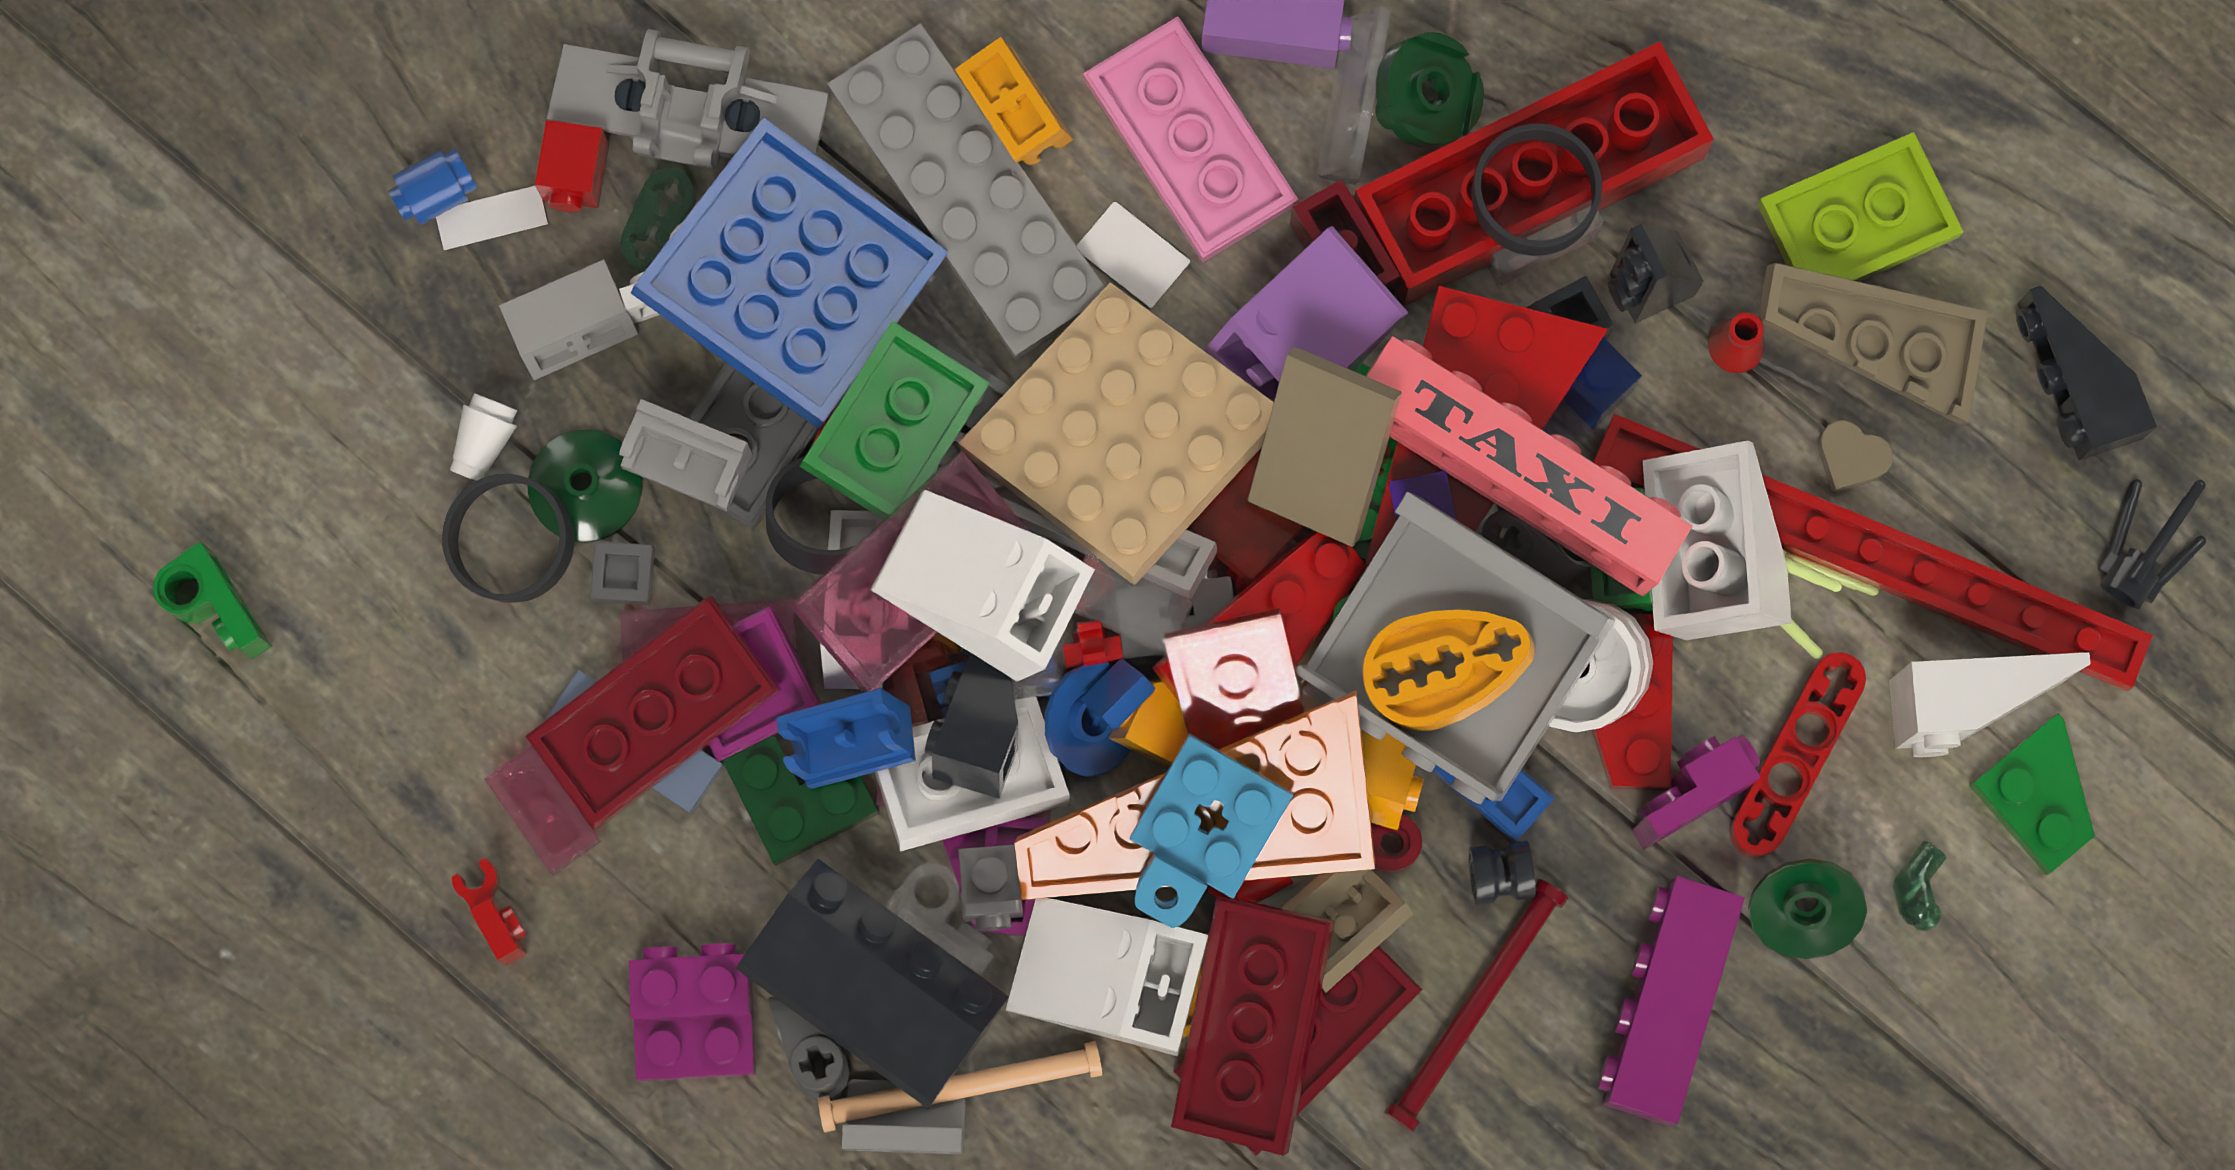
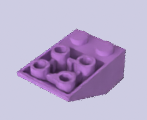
[1203,226,1408,402]

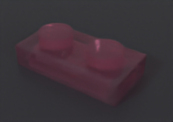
[484,746,602,876]

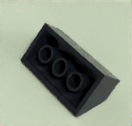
[736,859,1009,1109]

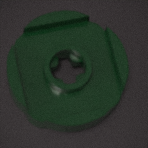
[1375,32,1484,149]

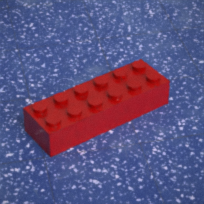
[1354,41,1714,306]

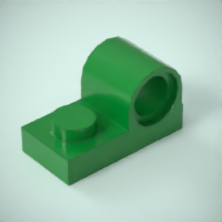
[153,541,272,659]

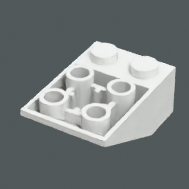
[871,490,1095,682]
[1006,898,1208,1056]

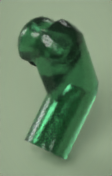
[1893,841,1947,931]

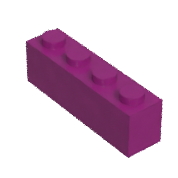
[1597,876,1745,1127]

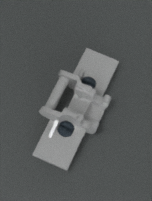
[547,29,829,169]

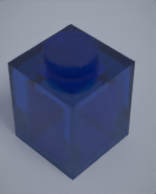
[1563,337,1642,430]

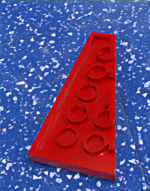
[1363,286,1608,574]

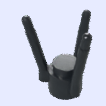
[2097,479,2206,609]

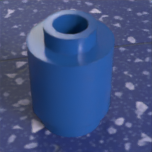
[388,148,478,225]

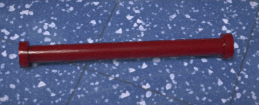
[1384,879,1568,1132]

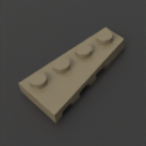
[1758,263,1988,425]

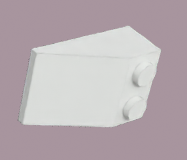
[1643,441,1792,640]
[1889,652,2090,757]

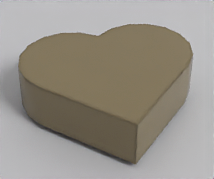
[1818,420,1893,493]

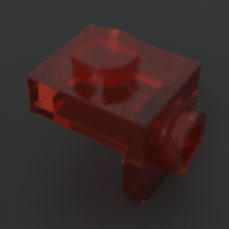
[885,640,948,727]

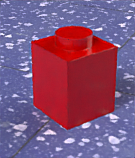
[535,120,610,213]

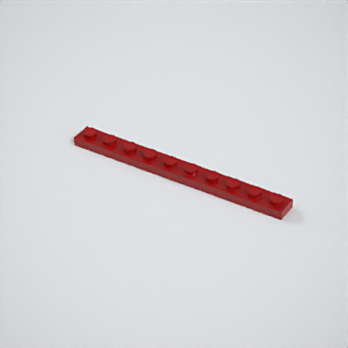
[1593,413,2153,691]

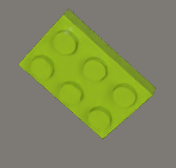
[1757,132,1964,282]

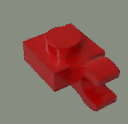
[1062,619,1124,673]
[451,858,528,965]

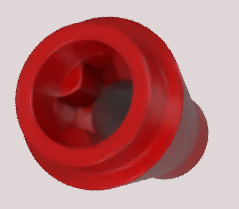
[1708,313,1765,373]

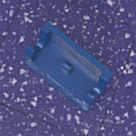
[776,688,916,789]

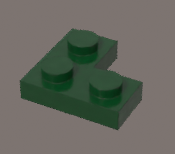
[722,735,879,866]

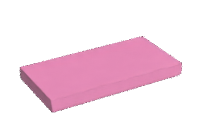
[1083,16,1299,263]

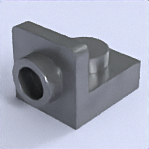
[959,845,1023,931]

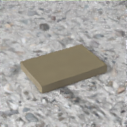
[1248,347,1402,547]

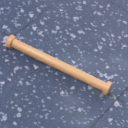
[817,1041,1102,1133]

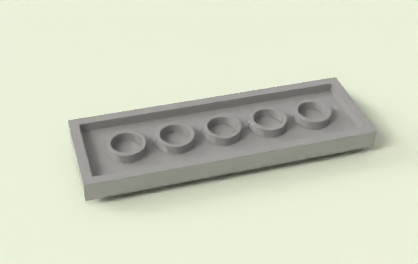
[827,23,1105,361]

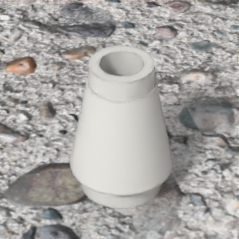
[450,393,517,481]

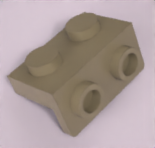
[1279,869,1413,992]

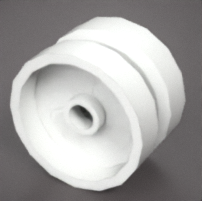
[1549,599,1653,732]

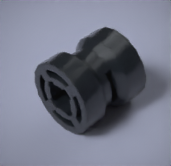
[1468,841,1536,905]

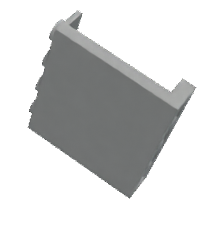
[1294,492,1616,805]

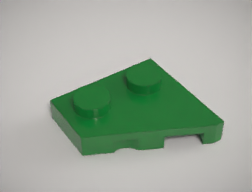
[1969,713,2095,875]

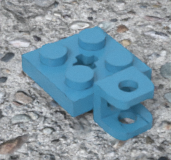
[1129,733,1293,928]

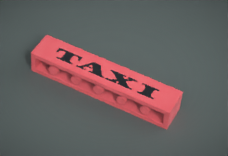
[1366,336,1692,597]

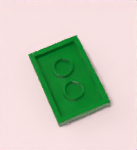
[799,321,990,529]

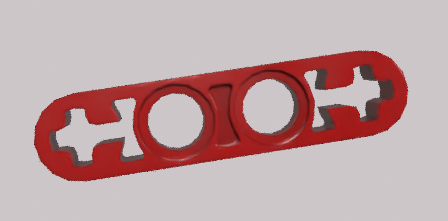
[1729,652,1866,858]

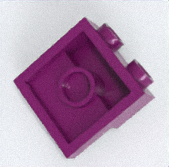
[1631,734,1760,850]
[629,943,756,1081]

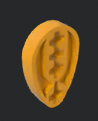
[1363,609,1535,731]

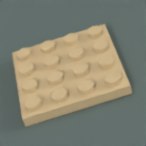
[958,282,1274,586]

